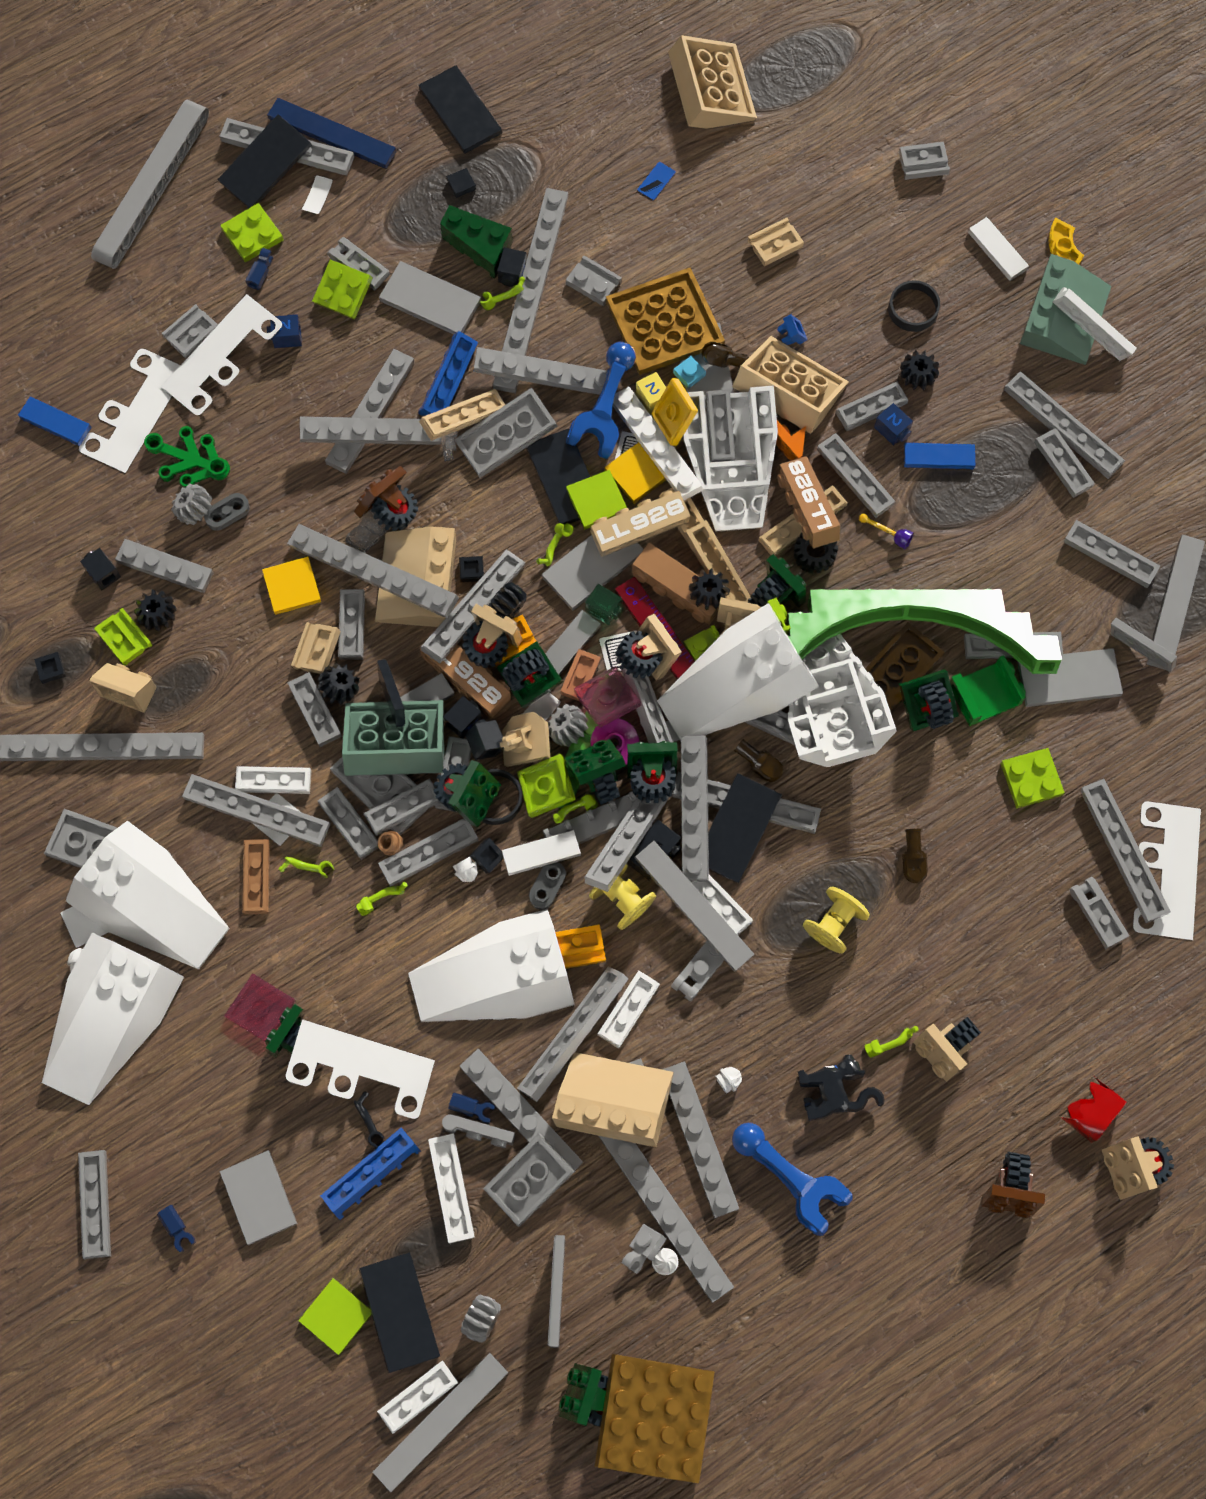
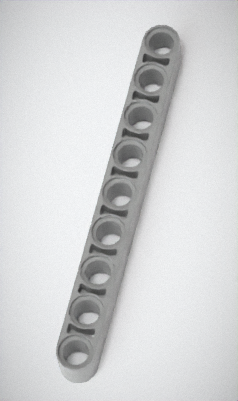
[91,100,209,269]

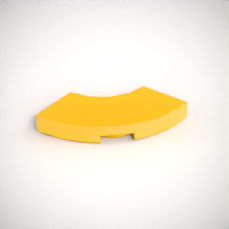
[1048,217,1084,265]

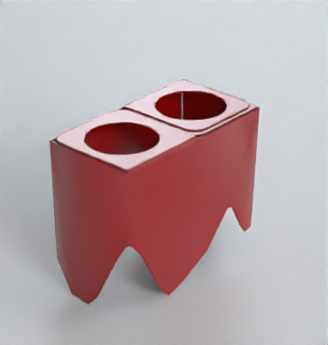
[1061,1076,1127,1143]

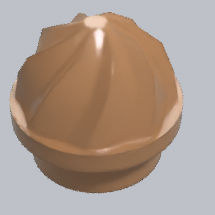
[378,831,404,856]

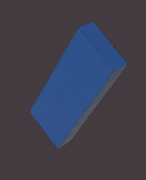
[18,397,92,446]
[904,443,976,469]

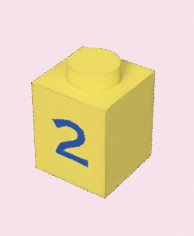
[636,372,666,414]

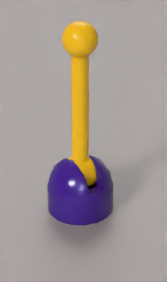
[859,514,914,550]

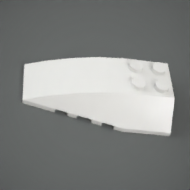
[683,386,778,532]
[657,603,819,741]
[788,634,896,767]
[66,821,230,969]
[408,909,574,1022]
[42,933,184,1105]

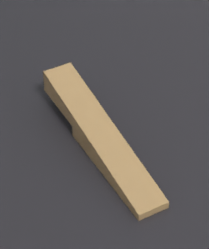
[661,488,751,602]

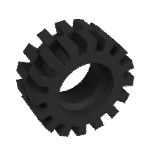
[794,532,838,574]

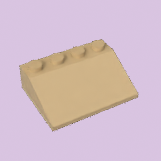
[668,35,757,129]
[732,336,849,434]
[375,527,456,627]
[552,1052,674,1148]

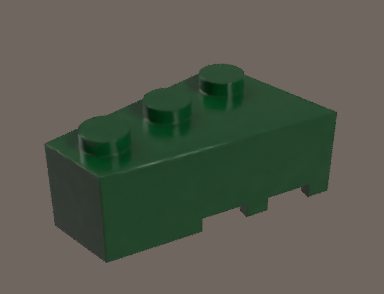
[440,205,513,279]

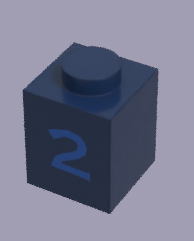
[267,314,302,348]
[874,403,913,446]

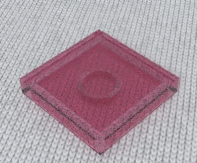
[574,666,641,728]
[224,973,296,1042]

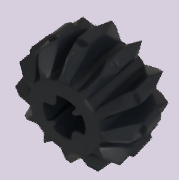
[900,350,939,390]
[688,568,730,611]
[488,582,527,619]
[134,589,177,631]
[318,663,360,706]

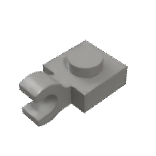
[622,1224,666,1274]

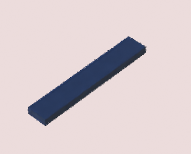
[267,98,396,169]

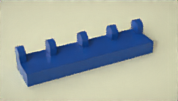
[418,331,478,416]
[320,1128,421,1220]

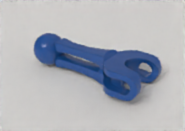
[566,342,636,460]
[732,1123,853,1236]

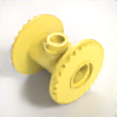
[589,864,656,930]
[803,887,870,954]

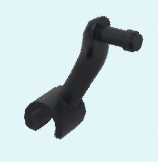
[354,1091,385,1148]

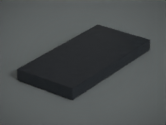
[418,65,502,154]
[217,114,312,208]
[526,428,590,525]
[708,773,782,884]
[359,1252,440,1374]

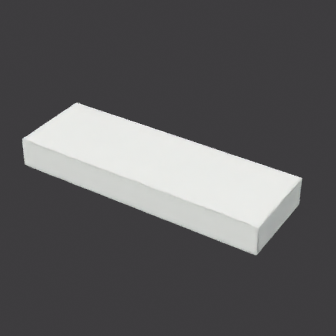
[968,217,1029,281]
[235,766,311,794]
[502,830,581,876]
[691,875,753,935]
[598,971,660,1049]
[377,1361,458,1434]

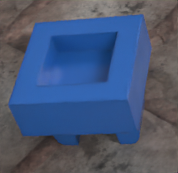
[777,314,807,345]

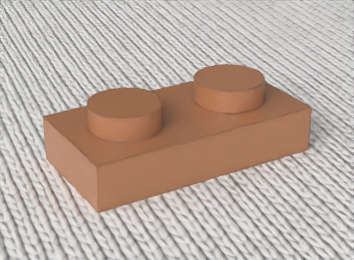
[560,649,601,703]

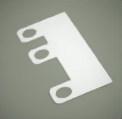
[161,294,282,415]
[79,349,180,473]
[1133,802,1201,940]
[286,1020,435,1119]

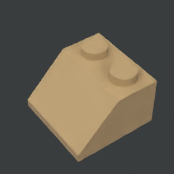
[89,663,157,713]

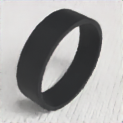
[888,280,940,332]
[482,769,522,825]

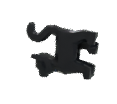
[798,1055,885,1121]

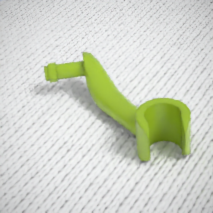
[480,277,525,310]
[278,857,335,878]
[356,882,407,916]

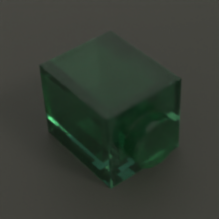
[585,584,623,625]

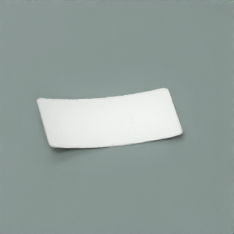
[302,176,332,214]

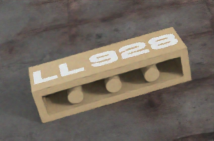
[590,490,690,557]

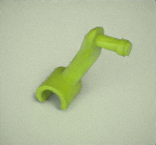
[536,523,573,566]
[553,794,598,823]
[864,1026,918,1058]

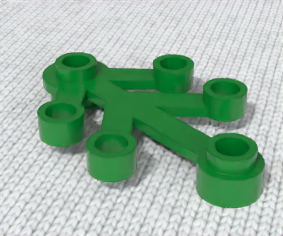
[144,426,230,488]

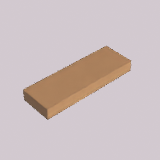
[242,839,270,915]

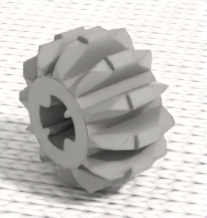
[171,484,212,525]
[548,704,588,747]
[461,1294,501,1343]

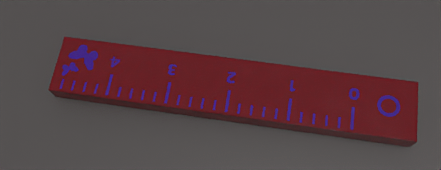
[615,576,695,680]

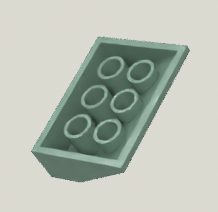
[1020,254,1111,365]
[342,700,444,776]

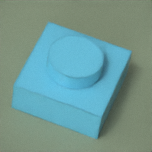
[673,356,706,389]

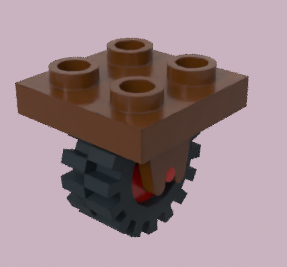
[353,466,418,531]
[981,1152,1045,1218]

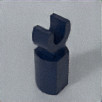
[245,248,273,290]
[448,1092,495,1123]
[157,1205,196,1253]

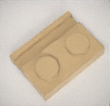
[748,218,804,266]
[291,622,341,674]

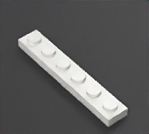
[612,387,702,500]

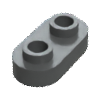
[204,493,250,531]
[529,862,566,910]

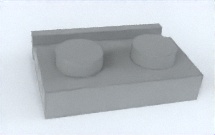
[899,142,950,180]
[566,256,622,306]
[162,304,218,358]

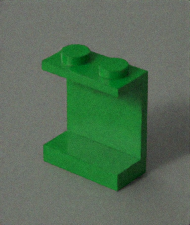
[950,655,1026,727]

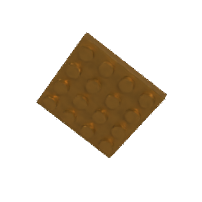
[606,267,725,375]
[595,1354,715,1483]

